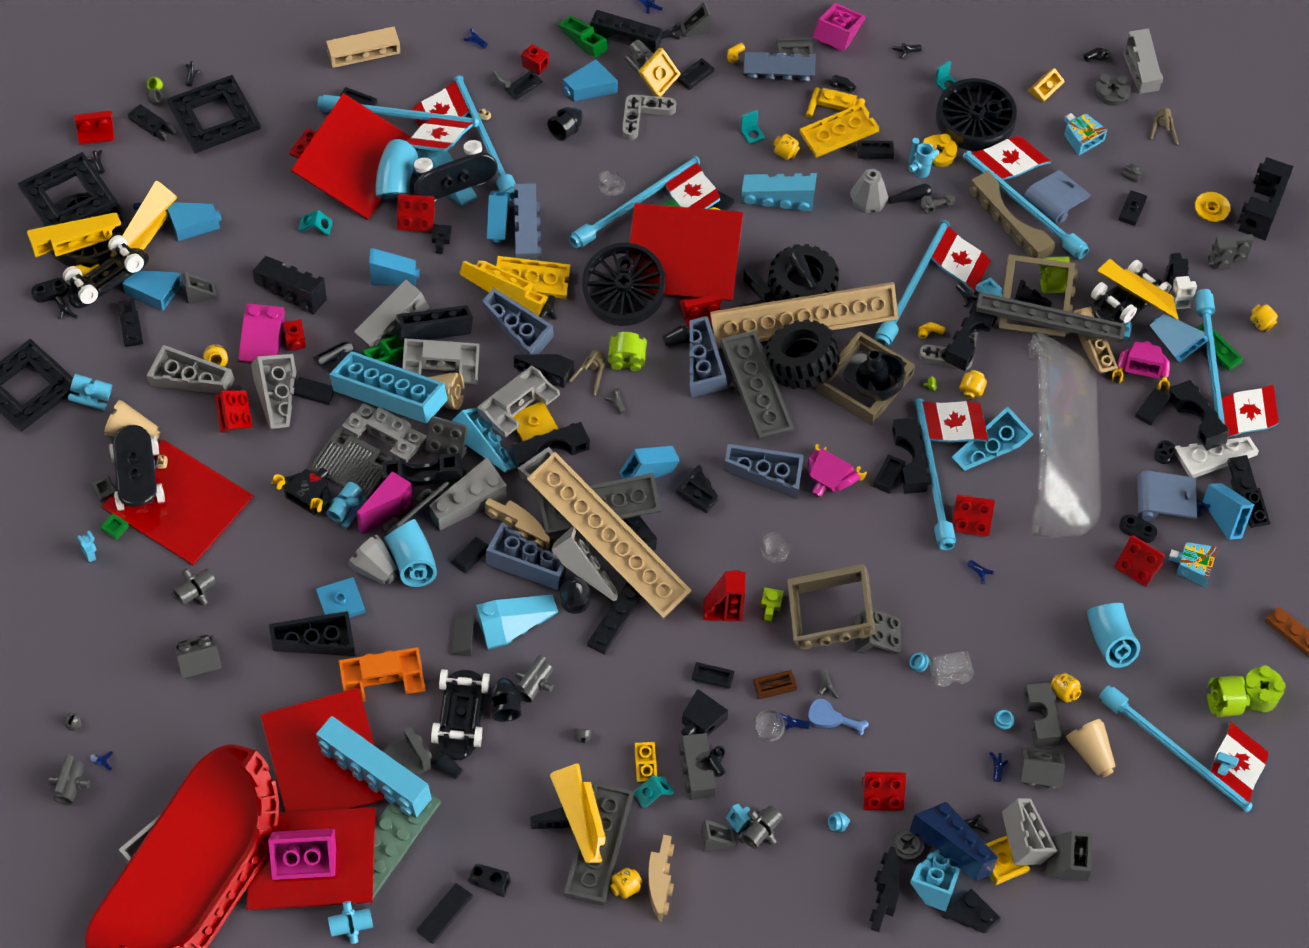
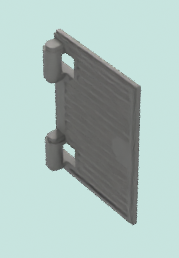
[309,428,395,500]
[382,482,449,537]

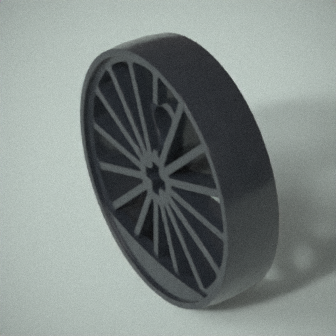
[936,78,1017,151]
[44,192,129,268]
[582,243,666,326]

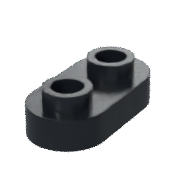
[31,278,69,303]
[1119,514,1157,543]

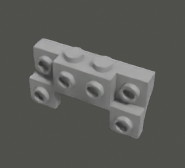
[402,338,480,385]
[477,365,560,437]
[342,403,427,462]

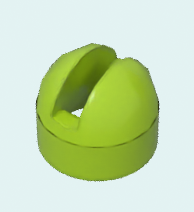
[147,77,163,90]

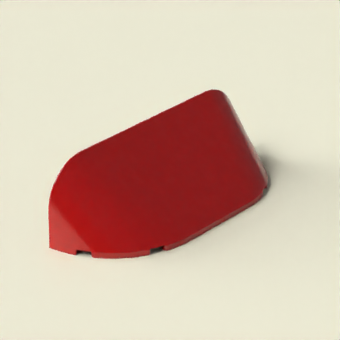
[85,744,279,948]

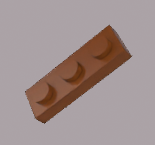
[1265,606,1309,657]

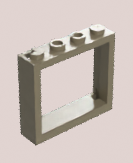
[997,254,1078,338]
[816,331,915,425]
[787,564,876,650]

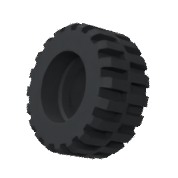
[768,244,839,301]
[765,319,840,390]

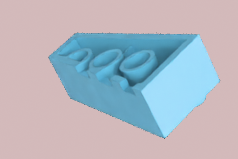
[741,173,817,212]

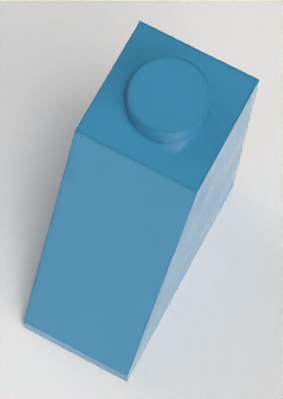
[562,59,618,101]
[487,191,510,242]
[166,202,222,241]
[369,248,420,286]
[123,271,183,311]
[1150,314,1209,363]
[619,446,680,479]
[1203,483,1254,540]

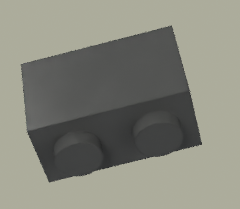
[1020,746,1065,789]

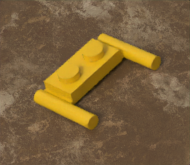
[805,87,865,118]

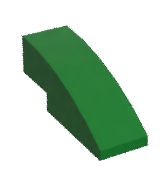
[558,15,608,58]
[362,336,404,365]

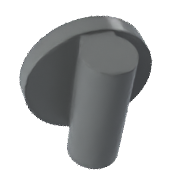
[1121,163,1142,182]

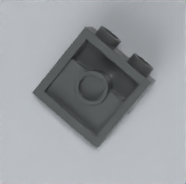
[1208,234,1254,270]

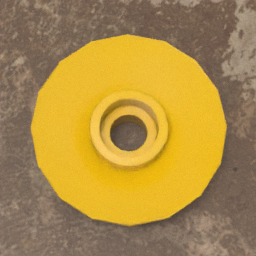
[1195,192,1231,222]

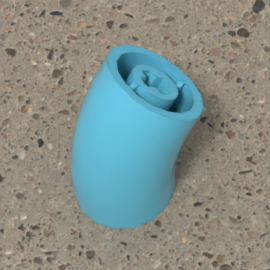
[376,139,418,199]
[384,519,437,587]
[1086,603,1140,668]

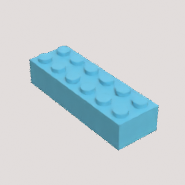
[330,351,448,424]
[316,716,432,818]

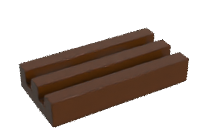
[753,670,797,700]

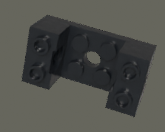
[1237,157,1294,241]

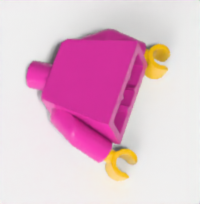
[1112,341,1170,392]
[808,444,867,497]

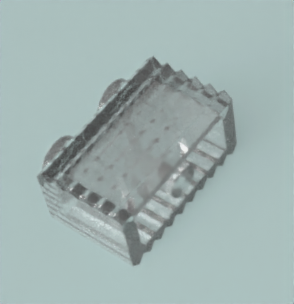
[928,650,974,687]

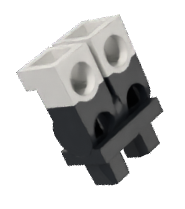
[1164,253,1197,309]

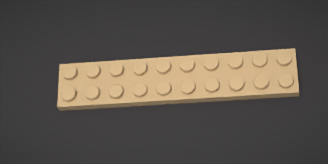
[710,282,899,349]
[527,452,692,619]

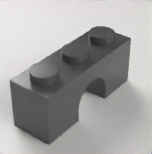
[1024,682,1064,747]
[679,733,716,800]

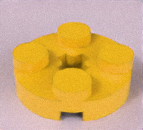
[923,134,957,167]

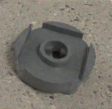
[1095,74,1131,106]

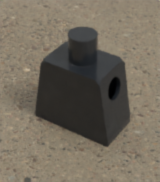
[681,689,728,736]

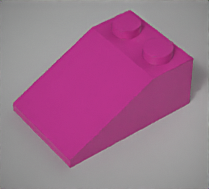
[813,3,866,51]
[238,303,286,363]
[357,472,413,534]

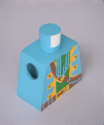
[1064,113,1107,155]
[1168,542,1217,587]

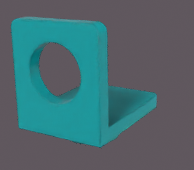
[935,60,957,91]
[740,110,765,145]
[298,210,333,236]
[634,776,674,808]

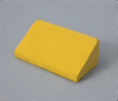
[1028,68,1065,102]

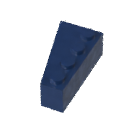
[909,802,998,881]

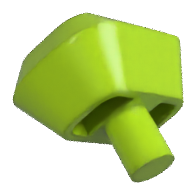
[924,376,937,391]

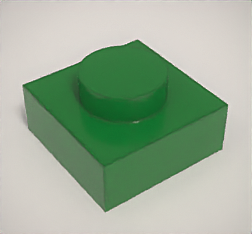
[100,513,129,540]

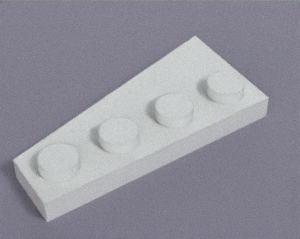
[1174,437,1259,478]

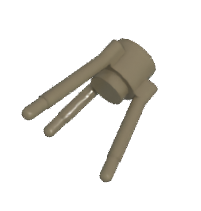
[1150,108,1178,145]
[568,350,605,396]

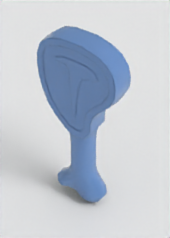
[808,699,869,736]

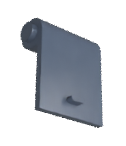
[1024,170,1091,223]
[1137,471,1197,521]

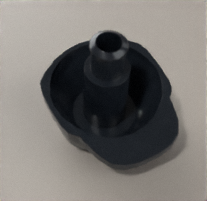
[843,350,906,401]

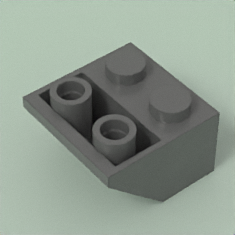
[174,634,222,678]
[1046,831,1092,881]

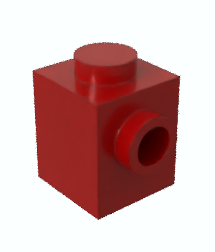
[521,44,549,75]
[283,319,306,351]

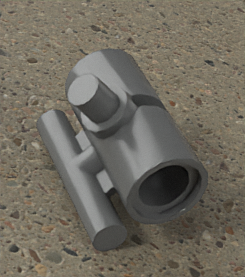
[625,40,654,74]
[172,568,217,606]
[516,655,554,703]
[49,754,90,805]
[737,806,783,849]

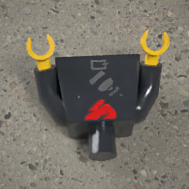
[271,468,331,516]

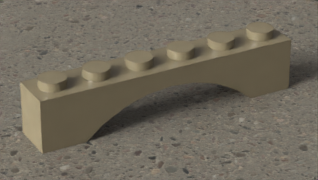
[969,171,1055,259]

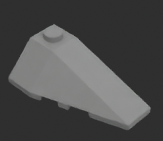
[251,354,297,430]
[552,526,619,601]

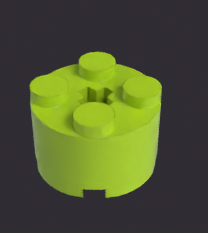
[1040,256,1070,294]
[608,332,647,372]
[1244,665,1286,713]
[1207,675,1250,717]

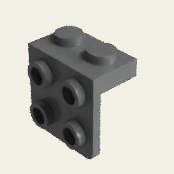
[425,416,469,460]
[854,609,901,654]
[381,726,432,776]

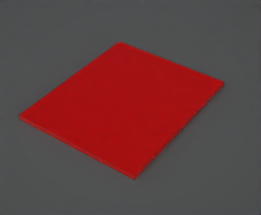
[291,93,415,220]
[624,203,743,301]
[101,439,254,566]
[260,687,386,812]
[247,807,376,911]

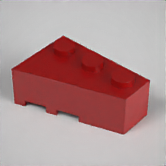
[703,570,746,622]

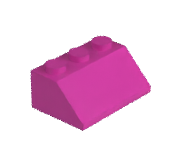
[268,828,336,880]

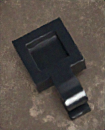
[431,224,452,254]

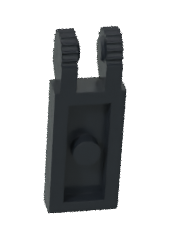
[128,104,176,141]
[118,299,144,347]

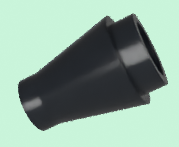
[662,325,690,346]
[432,751,463,779]

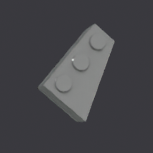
[1123,28,1163,94]
[1002,798,1057,865]

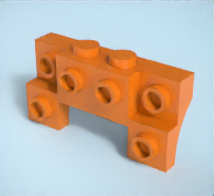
[339,647,426,702]

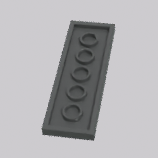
[720,330,794,441]
[538,473,661,534]
[564,782,634,906]

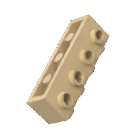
[326,26,400,68]

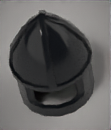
[547,107,583,141]
[560,576,591,614]
[489,678,522,722]

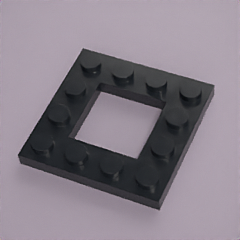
[167,74,261,153]
[18,152,118,227]
[0,338,73,432]

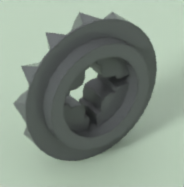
[891,829,924,861]

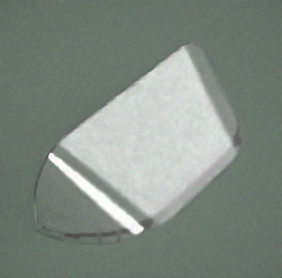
[1029,332,1101,538]

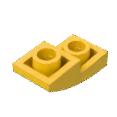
[634,742,657,782]

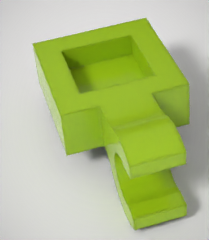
[761,587,784,622]

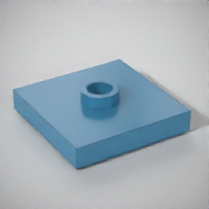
[316,577,366,618]

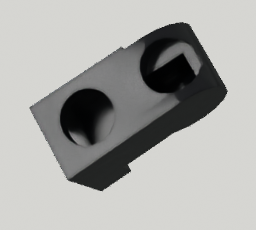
[468,864,511,897]

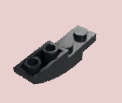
[1227,455,1271,528]
[869,846,901,932]

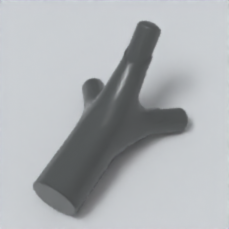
[488,70,511,88]
[605,388,627,415]
[819,669,839,698]

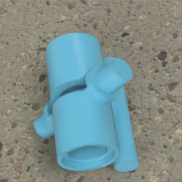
[908,138,939,178]
[68,374,113,411]
[326,482,367,530]
[328,901,373,944]

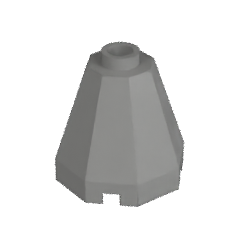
[850,169,889,213]
[348,535,397,584]

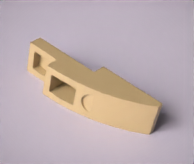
[1073,306,1118,374]
[485,498,550,551]
[648,835,675,922]

